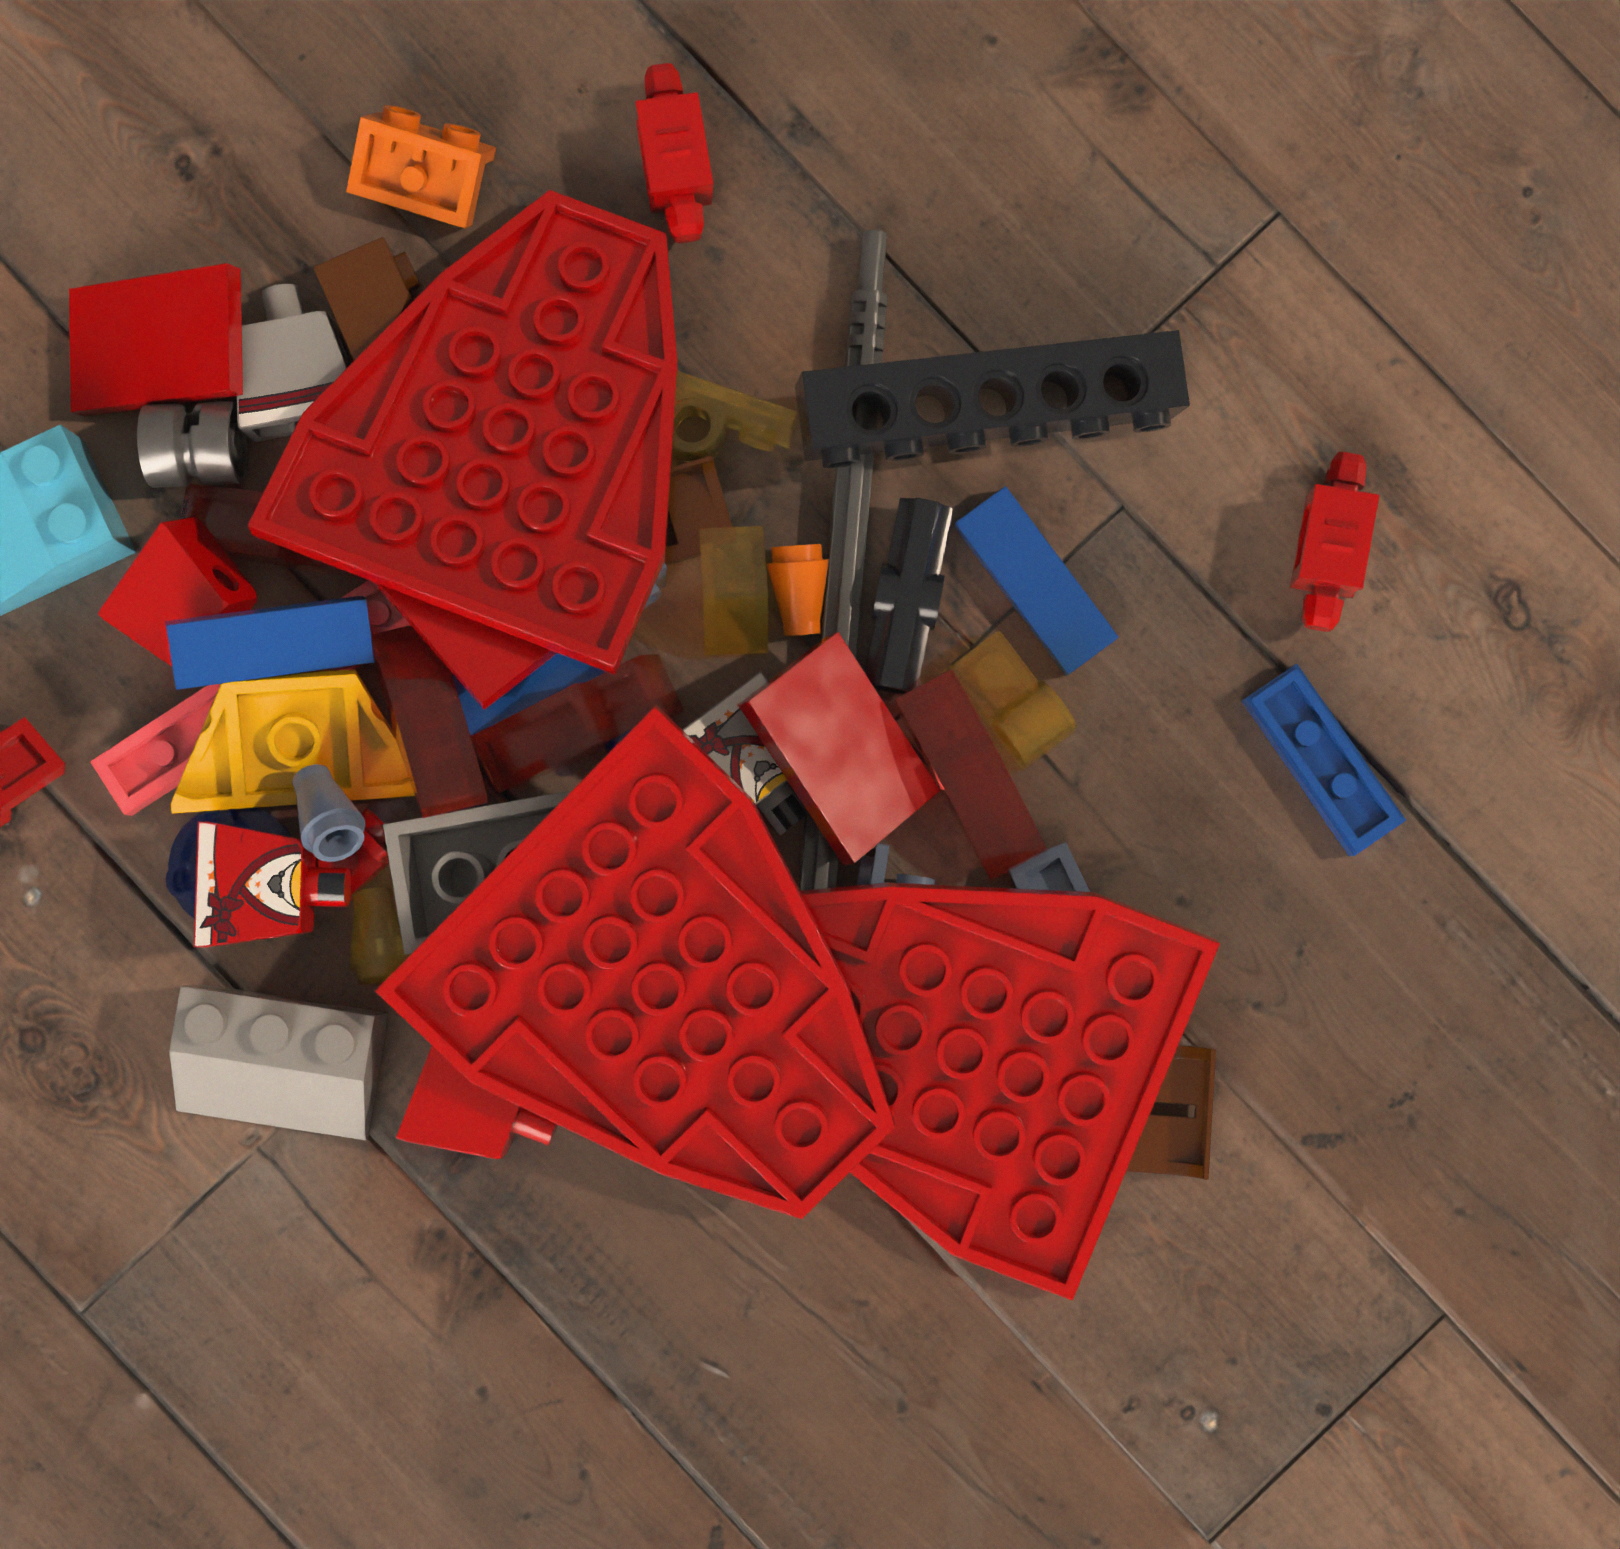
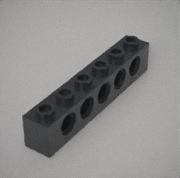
[795,330,1190,468]

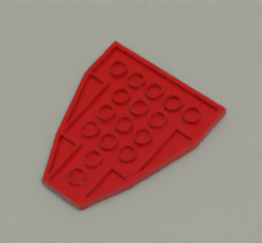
[247,190,678,675]
[375,705,895,1219]
[800,882,1220,1301]

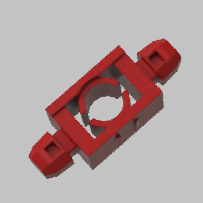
[635,63,713,243]
[1290,452,1380,632]

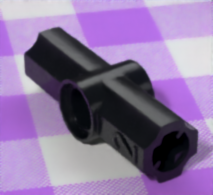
[864,497,953,696]

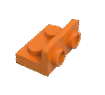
[346,105,496,229]

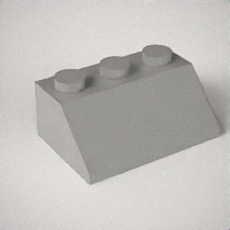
[169,984,389,1140]

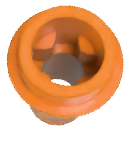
[766,544,829,636]

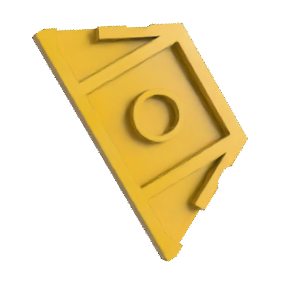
[171,669,424,814]

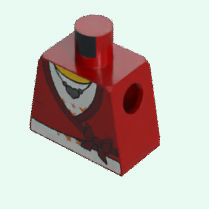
[194,822,351,947]

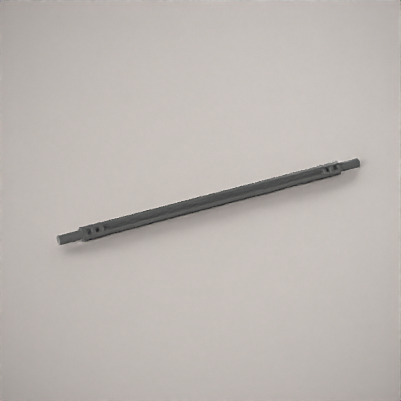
[798,230,888,891]

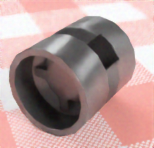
[137,401,248,488]

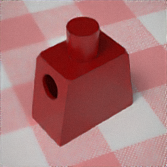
[97,517,257,667]
[396,1046,558,1159]

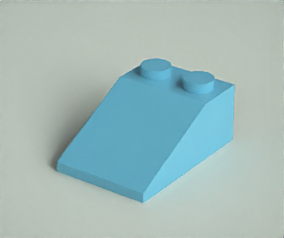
[0,425,136,616]

